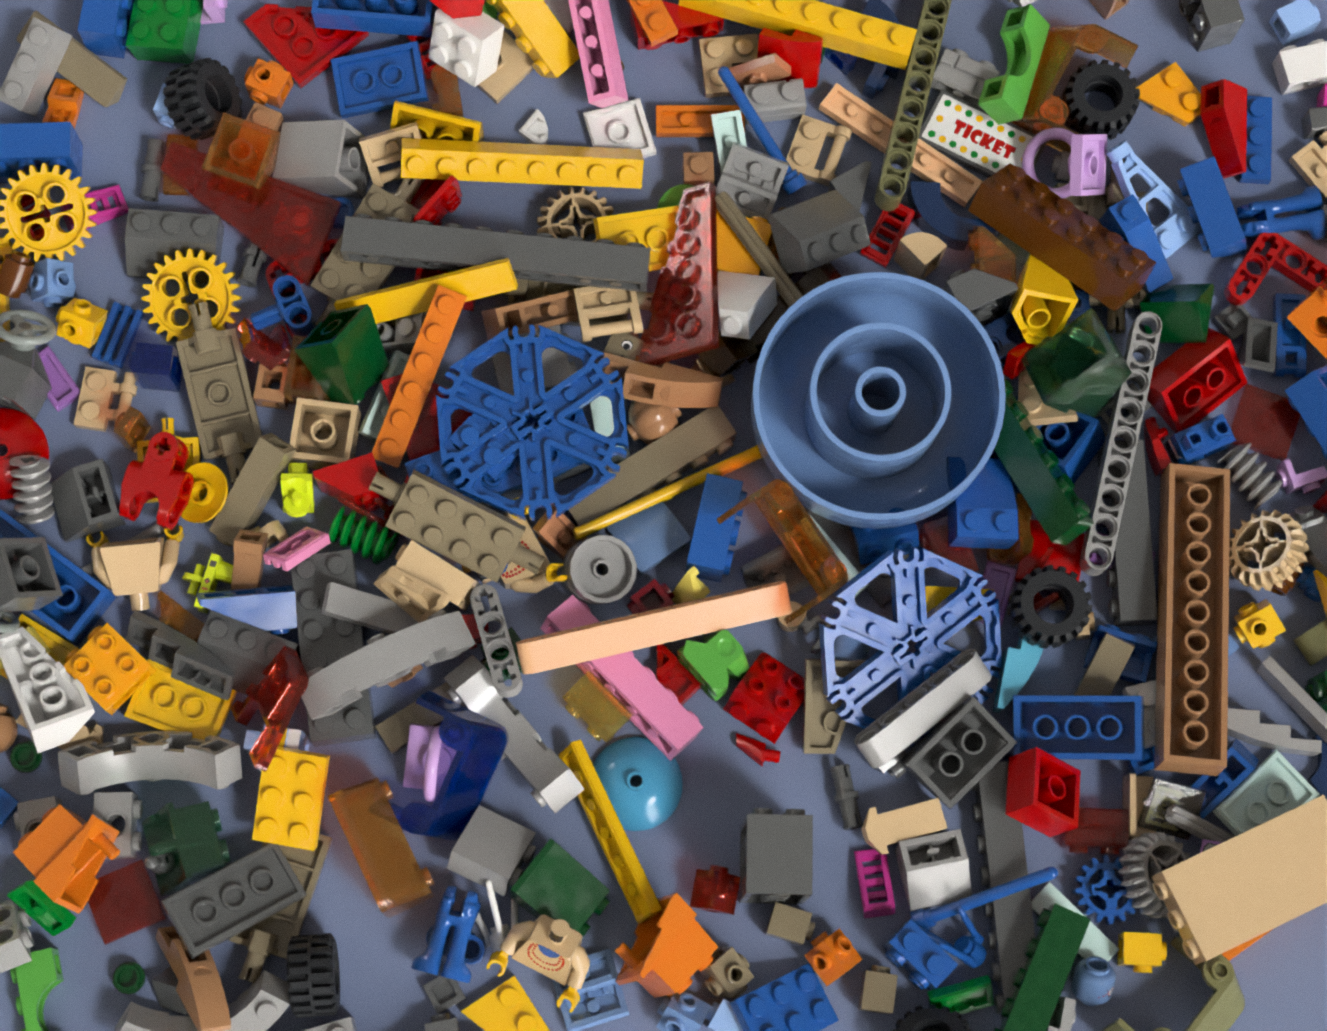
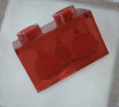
[237,318,291,371]

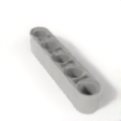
[854,649,992,768]

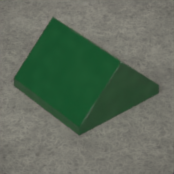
[1140,283,1214,343]

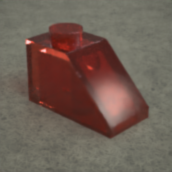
[919,516,979,572]

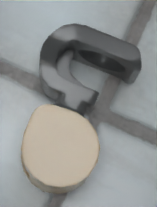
[777,601,831,654]

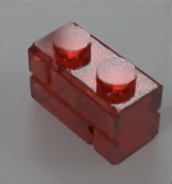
[1060,807,1129,855]

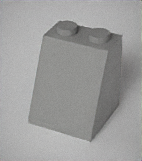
[273,120,369,199]

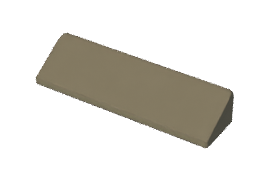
[16,11,127,107]

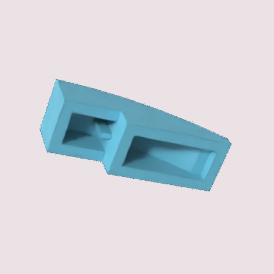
[992,636,1044,713]

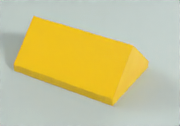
[390,101,484,142]

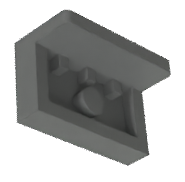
[741,540,816,596]

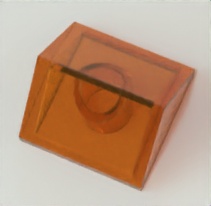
[202,112,281,189]

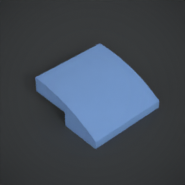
[606,502,692,575]
[553,948,629,1031]

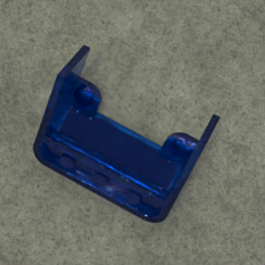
[367,690,509,841]

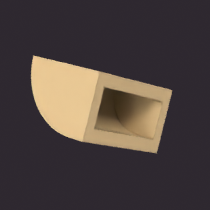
[893,232,947,280]

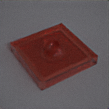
[1230,384,1300,461]
[88,859,166,945]

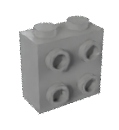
[447,805,536,896]

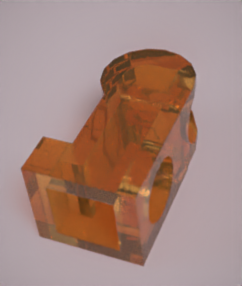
[431,64,464,118]

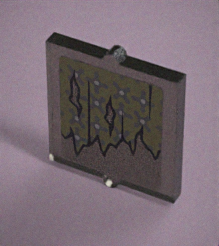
[1137,777,1206,840]

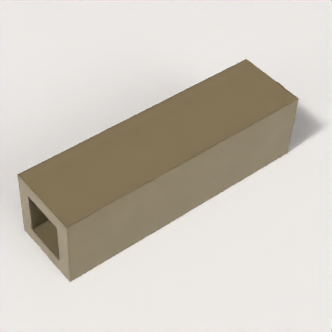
[209,433,297,546]

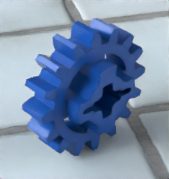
[1072,855,1136,925]

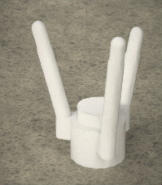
[465,880,518,953]

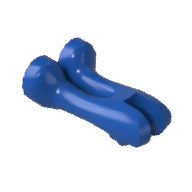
[1237,185,1326,240]
[411,886,478,983]

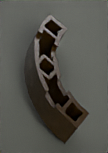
[695,262,842,378]

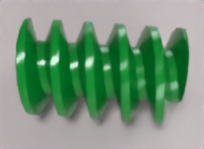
[329,505,400,565]

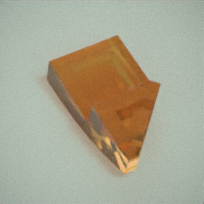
[158,591,205,642]

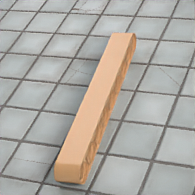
[516,581,792,674]

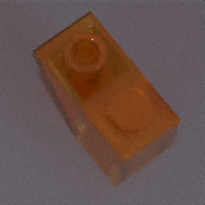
[968,226,1017,285]

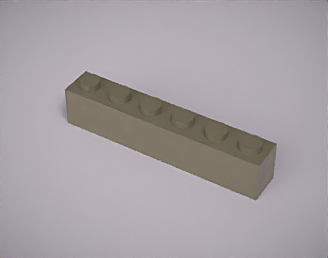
[566,405,737,535]

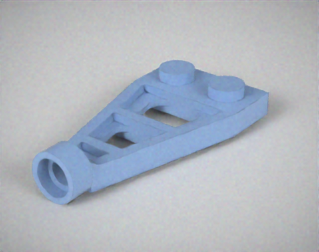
[1106,140,1201,259]

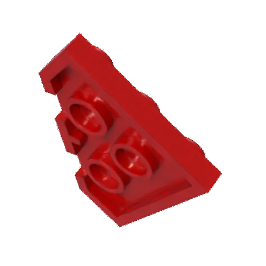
[243,4,369,89]
[381,373,472,461]

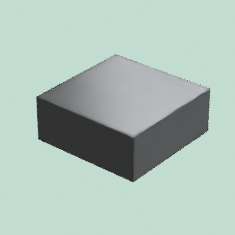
[422,976,466,1014]

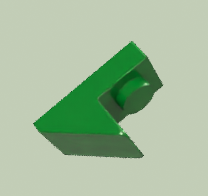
[6,880,77,936]

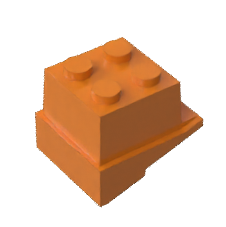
[13,804,120,914]
[614,892,718,998]

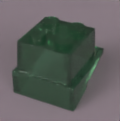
[1021,308,1132,417]
[142,801,230,896]

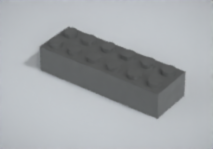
[291,549,377,747]

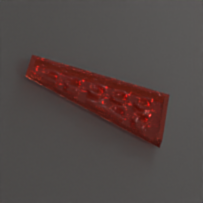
[160,142,341,286]
[635,181,719,366]

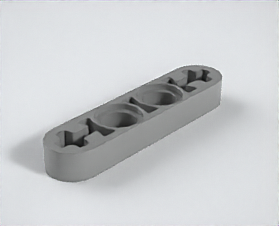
[470,584,523,698]

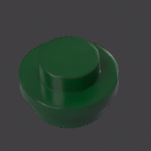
[10,741,43,773]
[113,961,146,994]

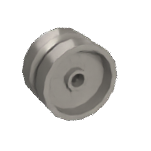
[561,535,637,605]

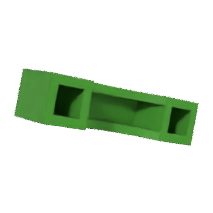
[978,4,1050,125]
[10,947,64,1031]

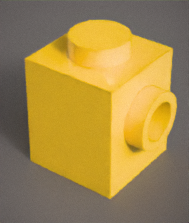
[1117,932,1167,973]

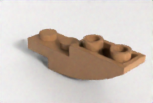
[599,352,724,408]
[155,926,231,1031]

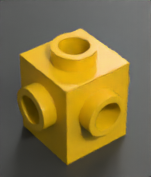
[56,297,108,349]
[1233,599,1286,649]

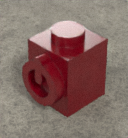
[626,579,675,614]

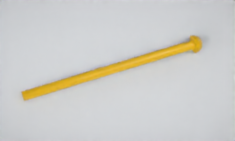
[572,445,762,540]

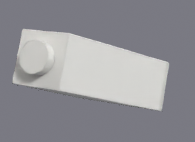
[717,271,777,339]

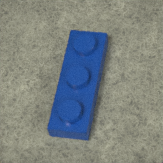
[1239,96,1272,185]

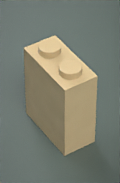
[395,540,481,611]

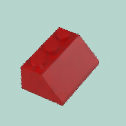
[1147,327,1248,433]

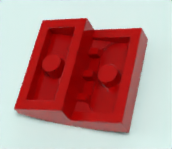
[757,28,823,88]
[1014,519,1085,582]

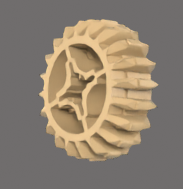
[537,186,613,242]
[1229,510,1309,592]

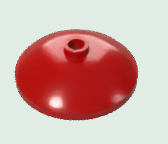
[0,408,49,500]

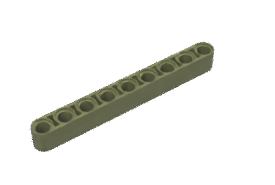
[874,0,952,211]

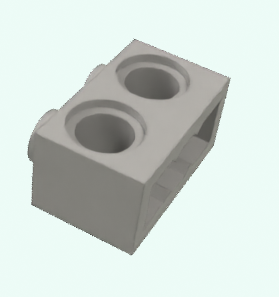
[0,899,34,974]

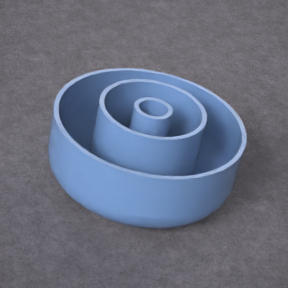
[751,272,1006,529]

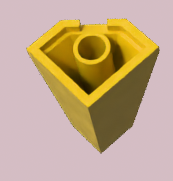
[1010,254,1079,348]

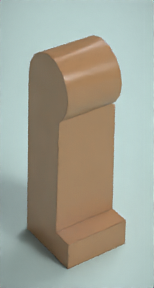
[231,529,268,590]

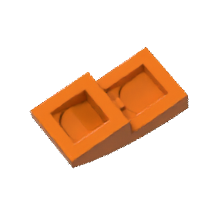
[42,78,84,129]

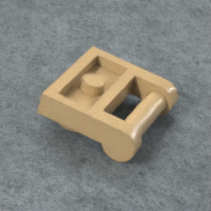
[786,114,852,186]
[359,122,422,188]
[574,286,643,342]

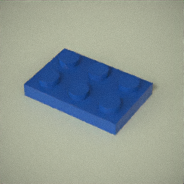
[331,41,429,119]
[730,963,839,1031]

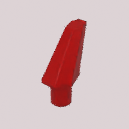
[735,733,781,766]

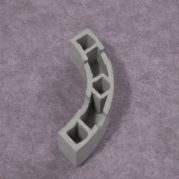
[296,610,476,720]
[444,655,584,813]
[57,731,242,795]
[114,970,290,1031]

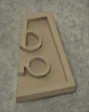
[802,659,866,754]

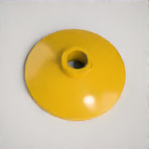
[181,462,228,523]

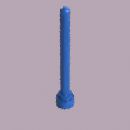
[718,66,808,195]
[910,866,1058,931]

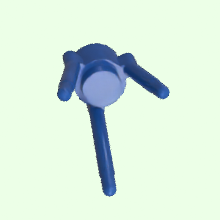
[919,907,987,968]

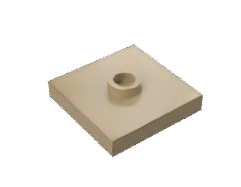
[477,31,534,104]

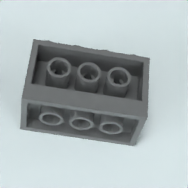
[739,808,813,904]

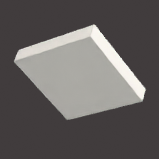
[583,98,656,158]

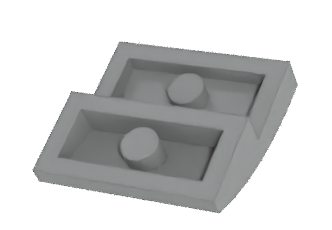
[711,142,789,221]

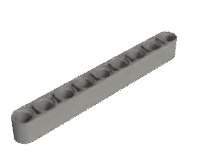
[1079,312,1162,576]

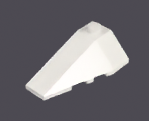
[0,627,95,753]

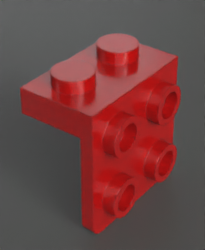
[411,175,462,226]
[723,653,804,744]

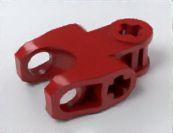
[119,432,194,530]

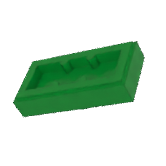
[927,975,994,1014]

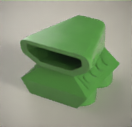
[676,630,750,702]

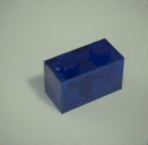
[129,342,182,392]

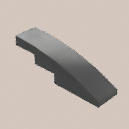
[126,610,235,701]

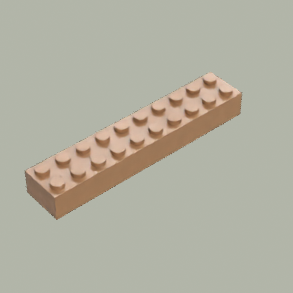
[1154,463,1230,776]

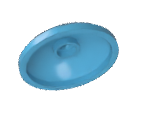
[593,737,683,831]

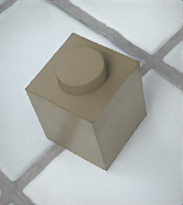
[765,902,816,946]
[858,965,898,1015]

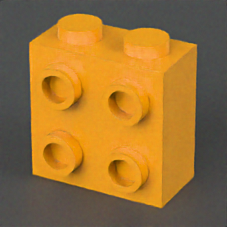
[698,208,772,278]
[63,623,157,715]

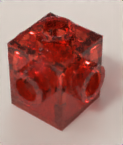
[690,865,740,915]

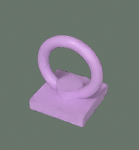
[1022,128,1107,199]
[403,723,473,802]

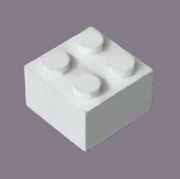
[428,9,504,87]

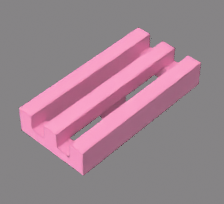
[263,526,330,571]

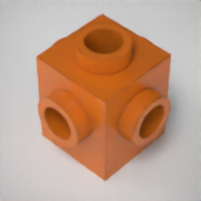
[244,58,294,109]
[804,928,863,986]

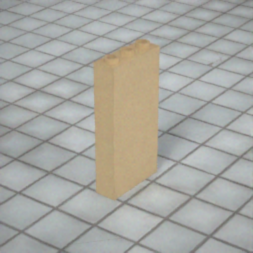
[1151,795,1327,965]

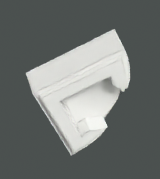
[519,109,548,145]

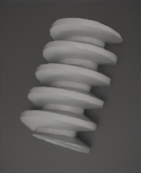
[1216,442,1283,510]
[9,455,55,524]

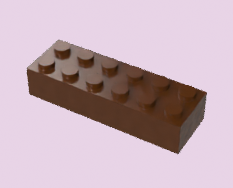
[968,163,1156,312]

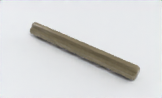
[713,191,803,307]

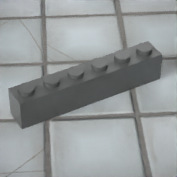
[1097,440,1158,626]

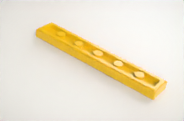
[334,258,518,324]
[558,739,662,924]

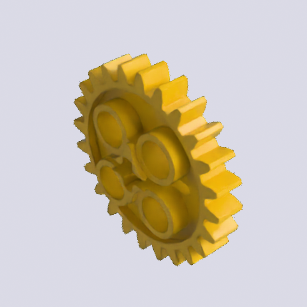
[0,163,98,262]
[141,249,242,342]

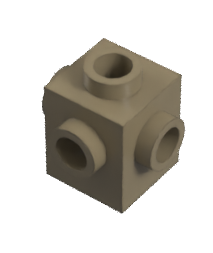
[700,946,754,998]

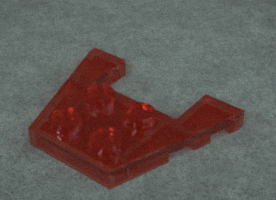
[231,645,309,772]

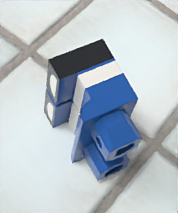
[1165,414,1236,465]

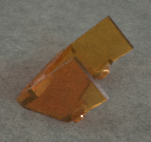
[1011,24,1139,152]
[716,479,848,624]
[328,777,435,918]

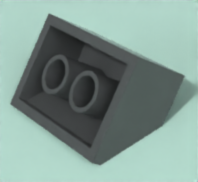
[768,190,871,273]
[125,208,225,283]
[943,269,1018,326]
[197,610,300,708]
[900,697,1017,809]

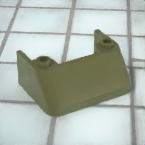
[1101,934,1245,1031]

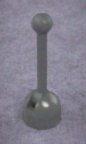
[144,849,175,875]

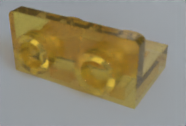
[562,671,634,742]

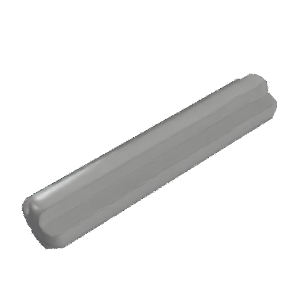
[1165,804,1235,842]

